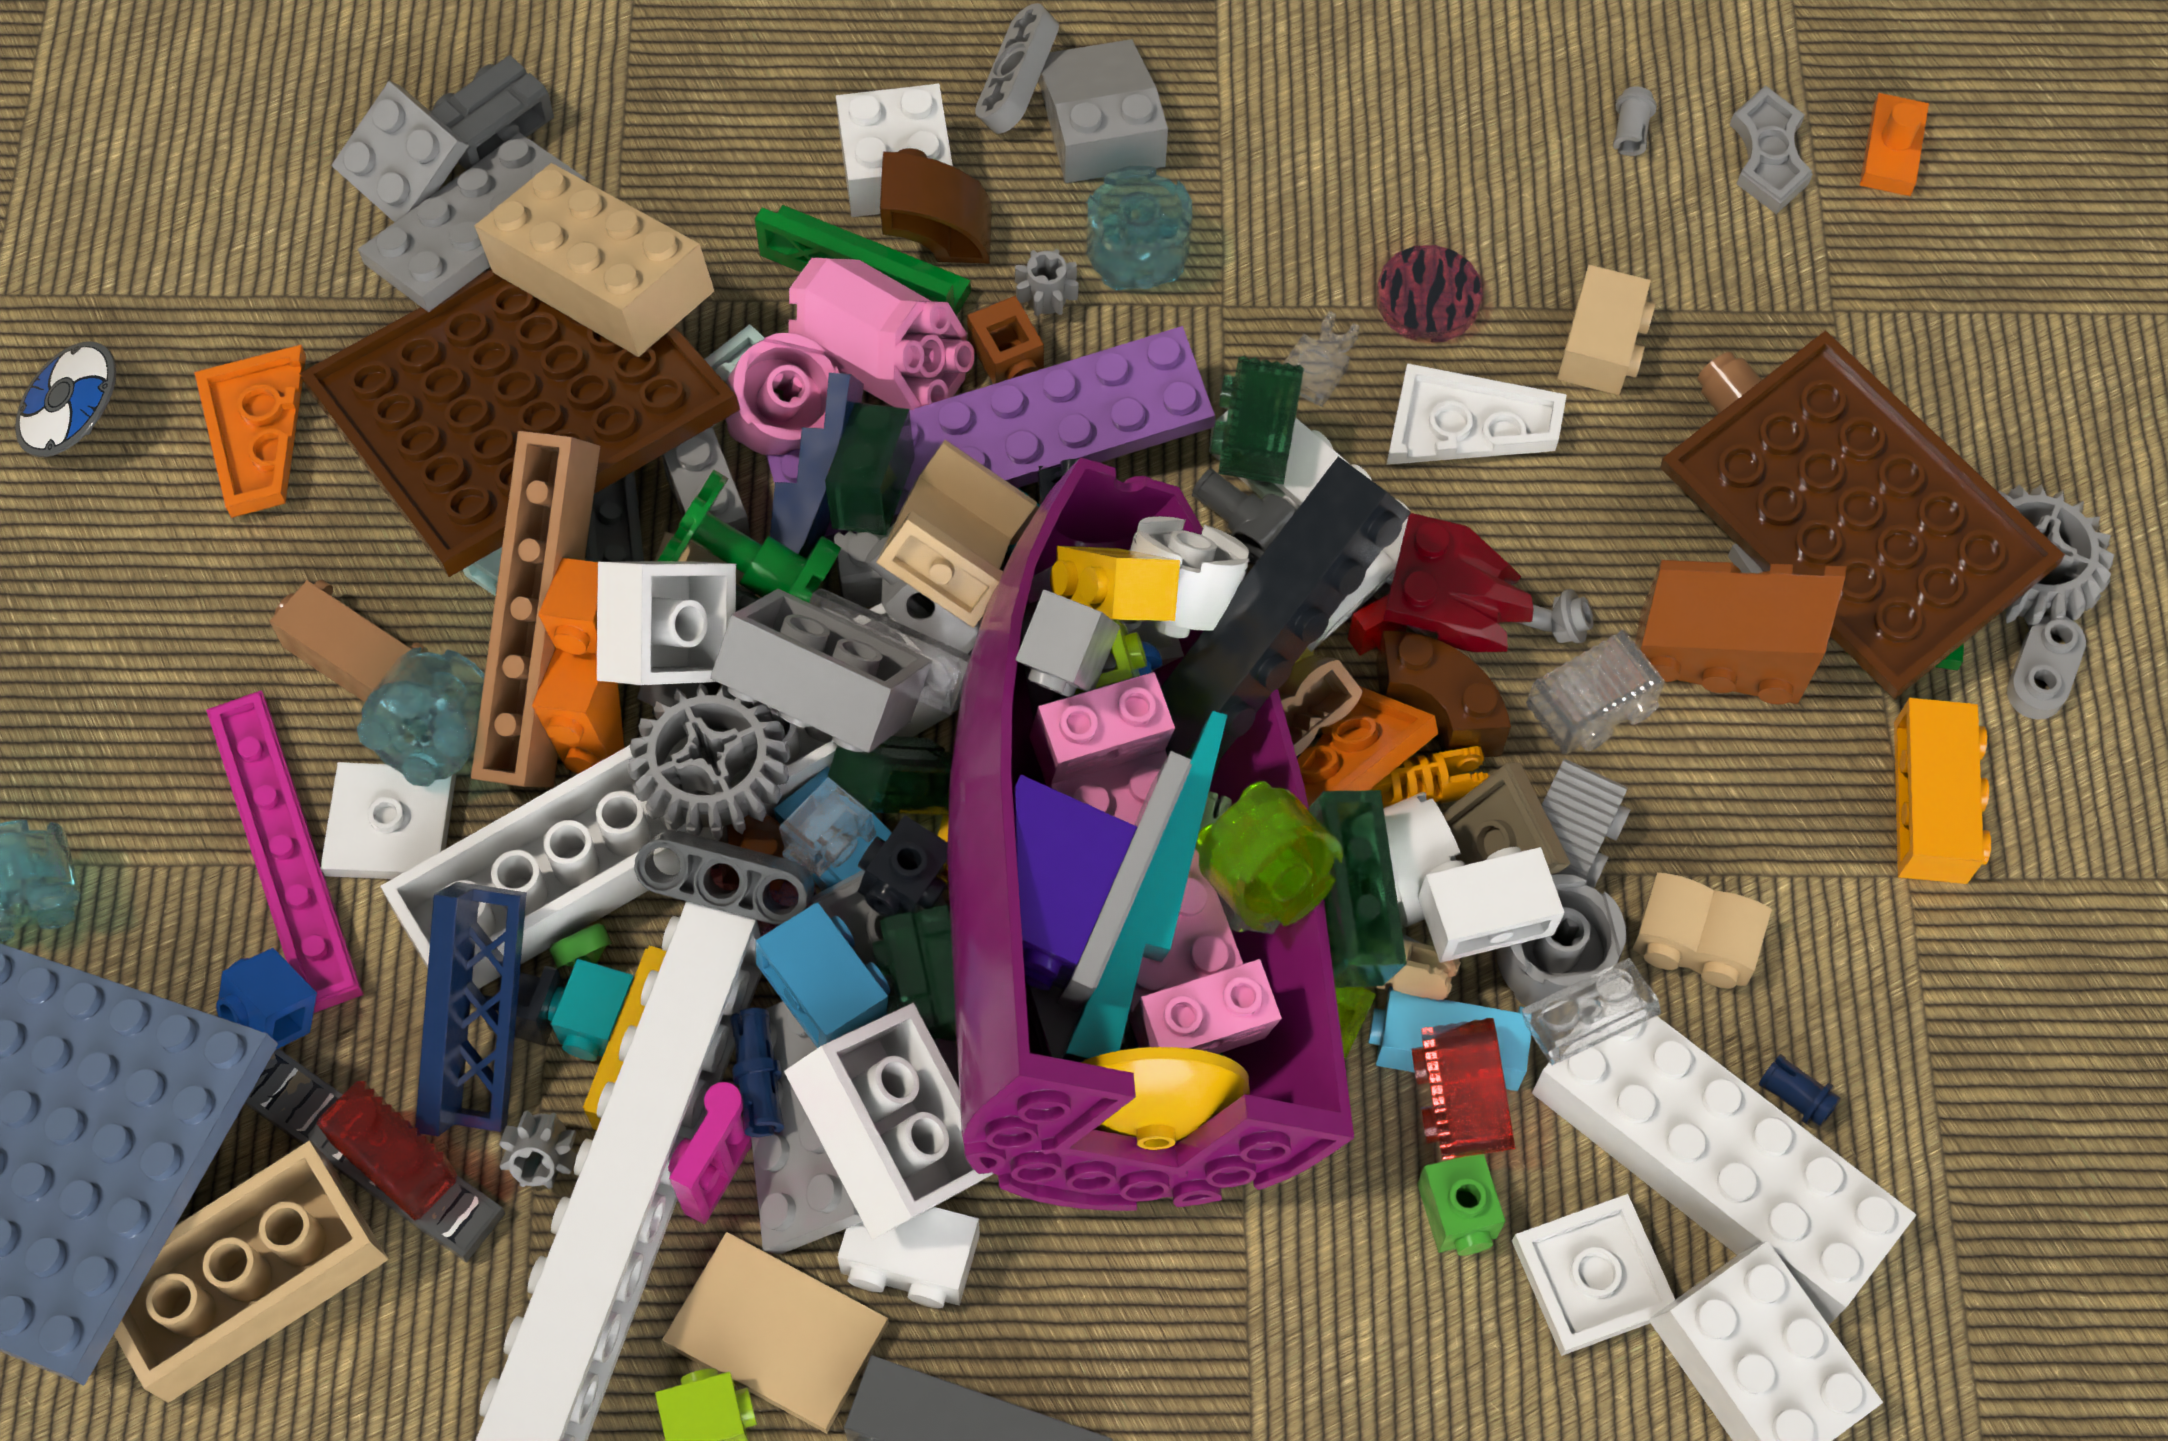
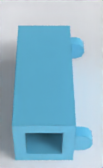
[1368,986,1534,1091]

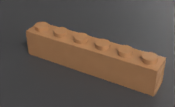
[471,431,600,788]

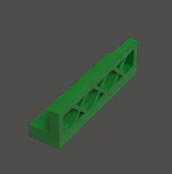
[755,205,971,316]

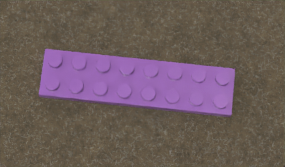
[766,326,1216,543]

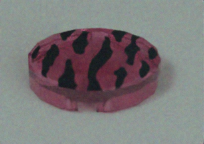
[1377,245,1483,342]

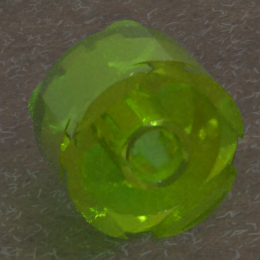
[1195,781,1343,931]

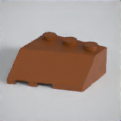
[1631,560,1847,705]

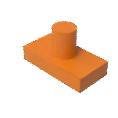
[1859,93,1929,196]

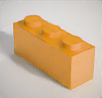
[1894,698,1991,884]

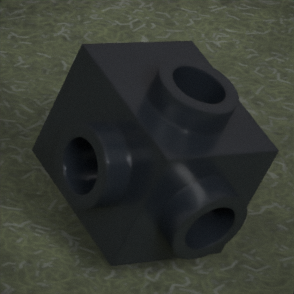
[857,815,948,924]

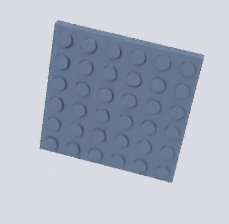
[0,943,278,1386]

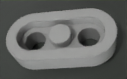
[2007,615,2086,720]

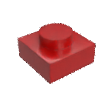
[1347,594,1407,656]

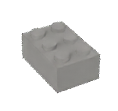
[710,589,933,753]

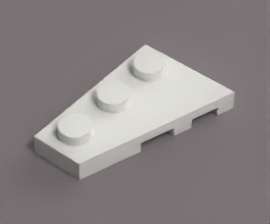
[1386,363,1567,465]

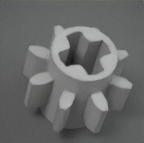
[1015,249,1079,316]
[499,1111,577,1189]

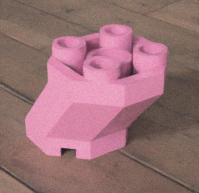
[788,258,974,410]

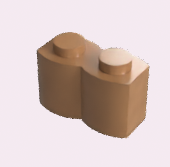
[1278,655,1363,756]

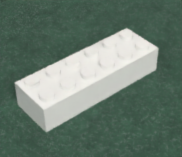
[1532,984,1916,1326]

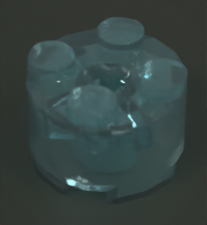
[1086,166,1192,290]
[357,647,485,787]
[0,820,81,943]

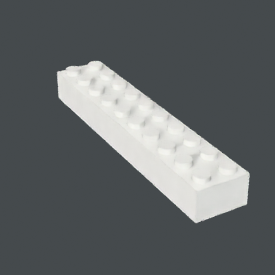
[380,603,954,989]
[468,901,762,1441]

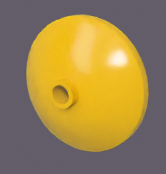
[1080,1047,1250,1150]

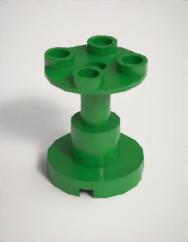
[657,470,842,603]

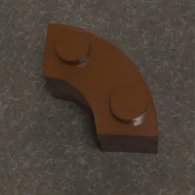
[880,148,992,264]
[1376,631,1511,757]

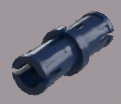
[730,1008,784,1137]

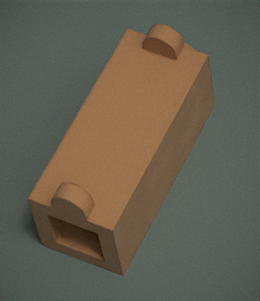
[269,579,429,716]

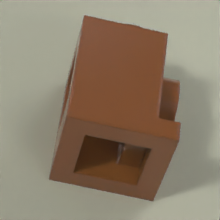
[967,295,1044,384]

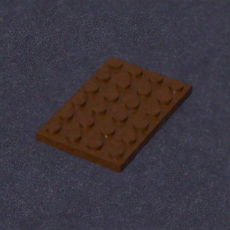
[1660,330,2065,700]

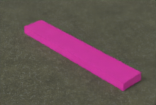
[206,690,364,1013]

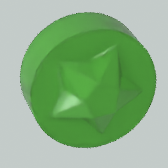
[549,923,612,968]

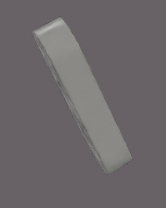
[975,3,1059,134]

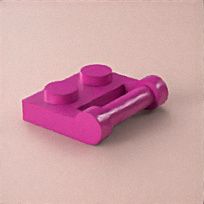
[668,1082,752,1225]

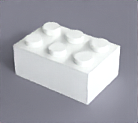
[784,1003,994,1240]
[1649,1241,1883,1441]

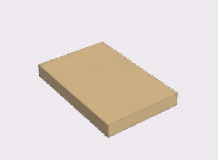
[662,1232,889,1434]

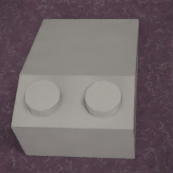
[1038,39,1168,183]

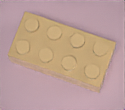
[474,163,714,357]
[114,1140,389,1403]

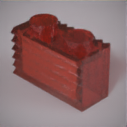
[1411,1018,1516,1160]
[316,1081,457,1221]

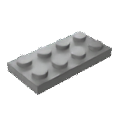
[358,132,586,312]
[751,1001,863,1255]

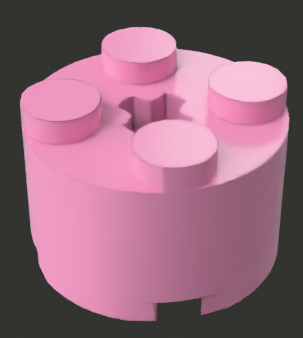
[725,333,839,455]

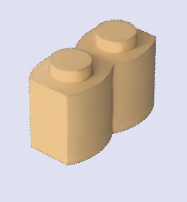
[1632,872,1772,989]

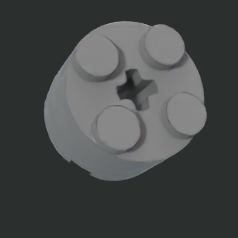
[1496,874,1626,1011]

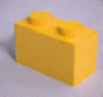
[1050,546,1180,621]

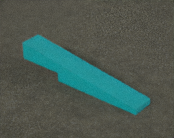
[1061,711,1227,1062]

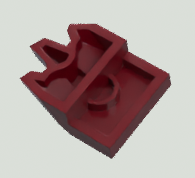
[1383,513,1534,652]

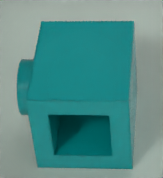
[548,959,634,1061]

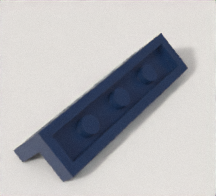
[415,882,527,1137]

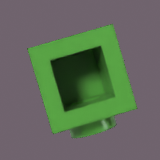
[1417,1152,1506,1256]

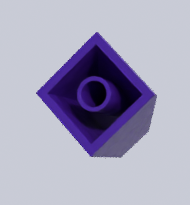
[1013,775,1138,990]

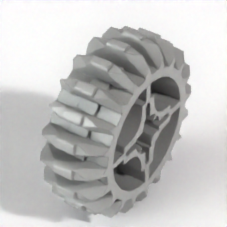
[1998,484,2115,630]
[628,683,790,841]

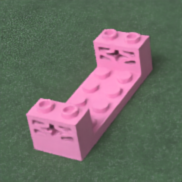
[1029,672,1282,1054]

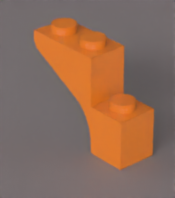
[532,558,624,774]

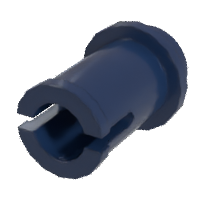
[1758,1054,1841,1127]

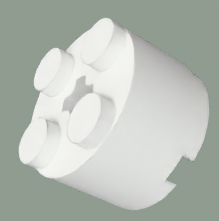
[1130,516,1249,638]
[1351,792,1461,928]

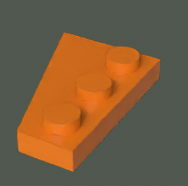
[194,344,306,518]

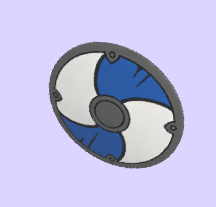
[15,341,116,457]

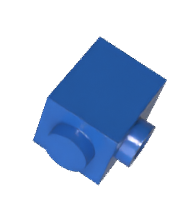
[216,948,317,1050]

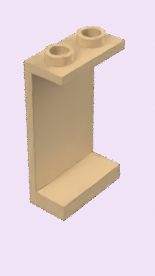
[876,440,1037,628]

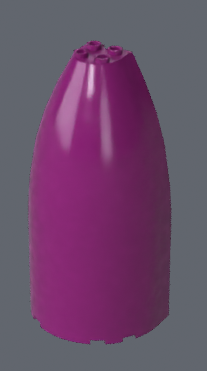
[947,457,1354,1211]

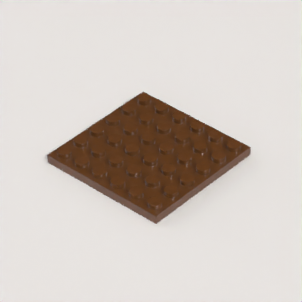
[299,269,741,577]

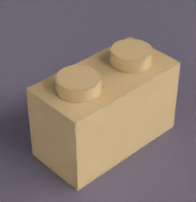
[1557,264,1655,395]

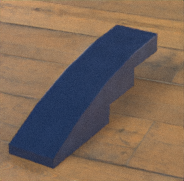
[770,373,864,559]

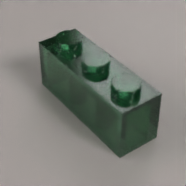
[1309,790,1407,988]

